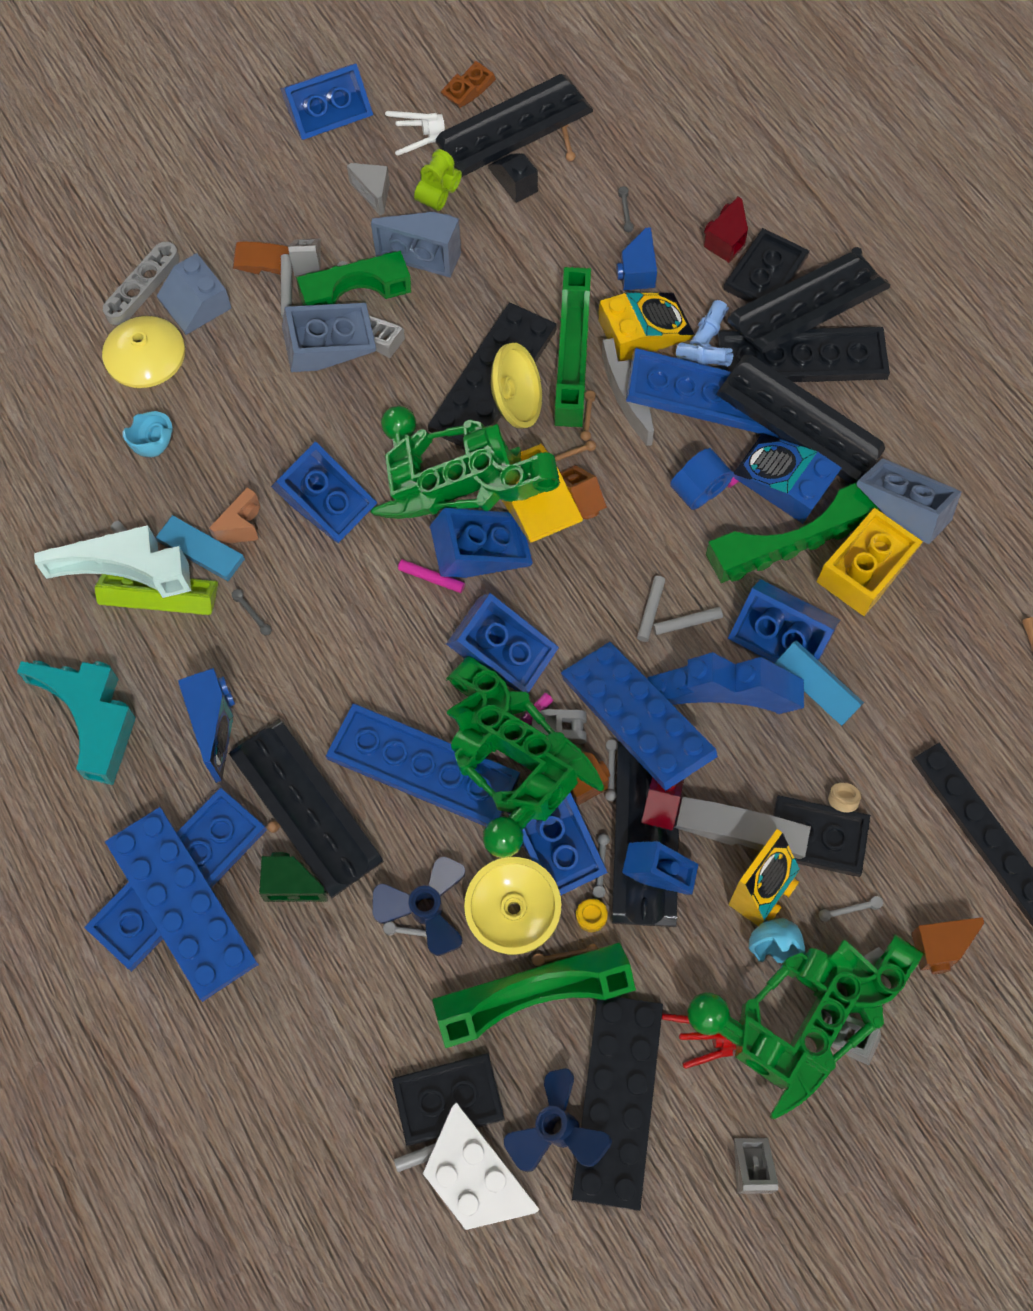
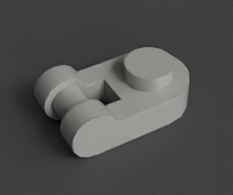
[532,709,587,745]

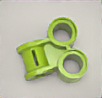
[414,149,462,211]

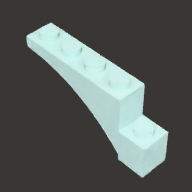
[34,525,191,598]

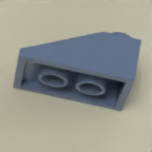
[371,212,461,278]
[282,303,376,372]
[857,458,962,544]

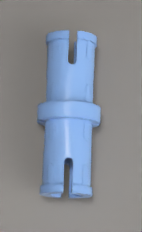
[690,300,729,345]
[676,343,733,367]

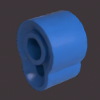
[670,448,734,510]

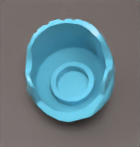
[123,411,173,458]
[749,918,806,963]

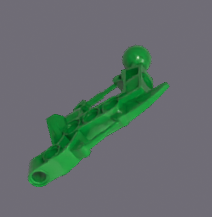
[371,405,560,519]
[446,656,604,858]
[687,934,923,1120]

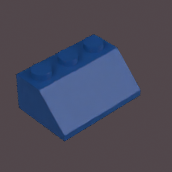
[280,63,373,140]
[728,579,840,663]

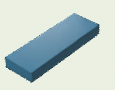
[156,515,245,581]
[774,640,864,726]

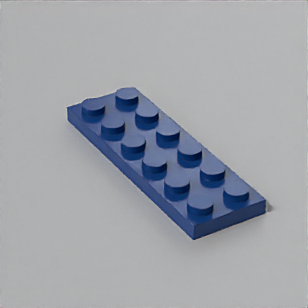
[626,348,782,439]
[561,642,718,791]
[326,703,520,827]
[84,787,267,972]
[105,807,259,1002]

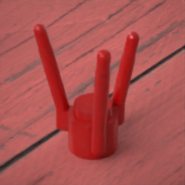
[662,1013,736,1069]

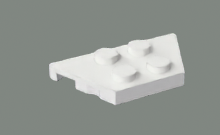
[423,1102,539,1230]

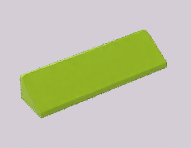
[95,574,218,615]

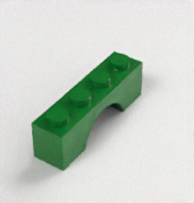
[296,251,411,306]

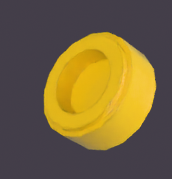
[576,899,608,932]

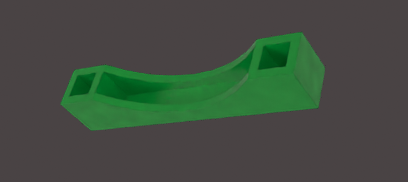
[555,267,591,427]
[706,483,881,583]
[432,943,636,1048]

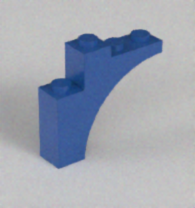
[647,652,804,714]

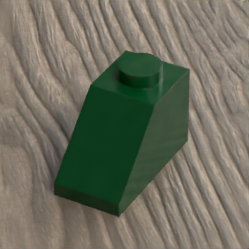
[259,852,328,902]

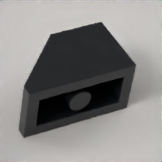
[488,153,538,203]

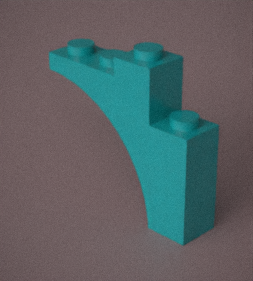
[17,660,136,785]

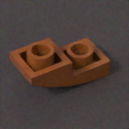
[441,61,496,108]
[233,242,289,275]

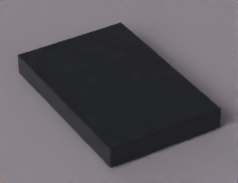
[723,228,810,303]
[773,795,871,877]
[391,1053,505,1147]

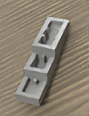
[602,338,654,446]
[674,797,811,859]

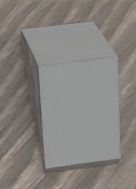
[347,163,390,216]
[288,238,321,276]
[734,1138,779,1194]

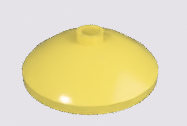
[102,316,185,388]
[491,343,542,429]
[464,857,562,955]

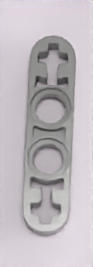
[103,242,180,325]

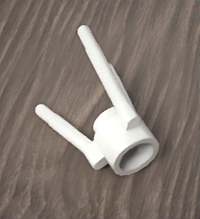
[385,111,445,156]

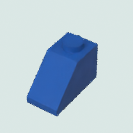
[616,227,657,290]
[622,841,699,895]

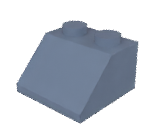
[157,253,231,335]

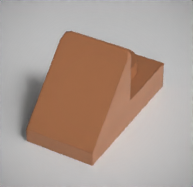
[209,487,260,544]

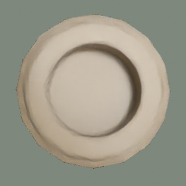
[828,782,861,812]

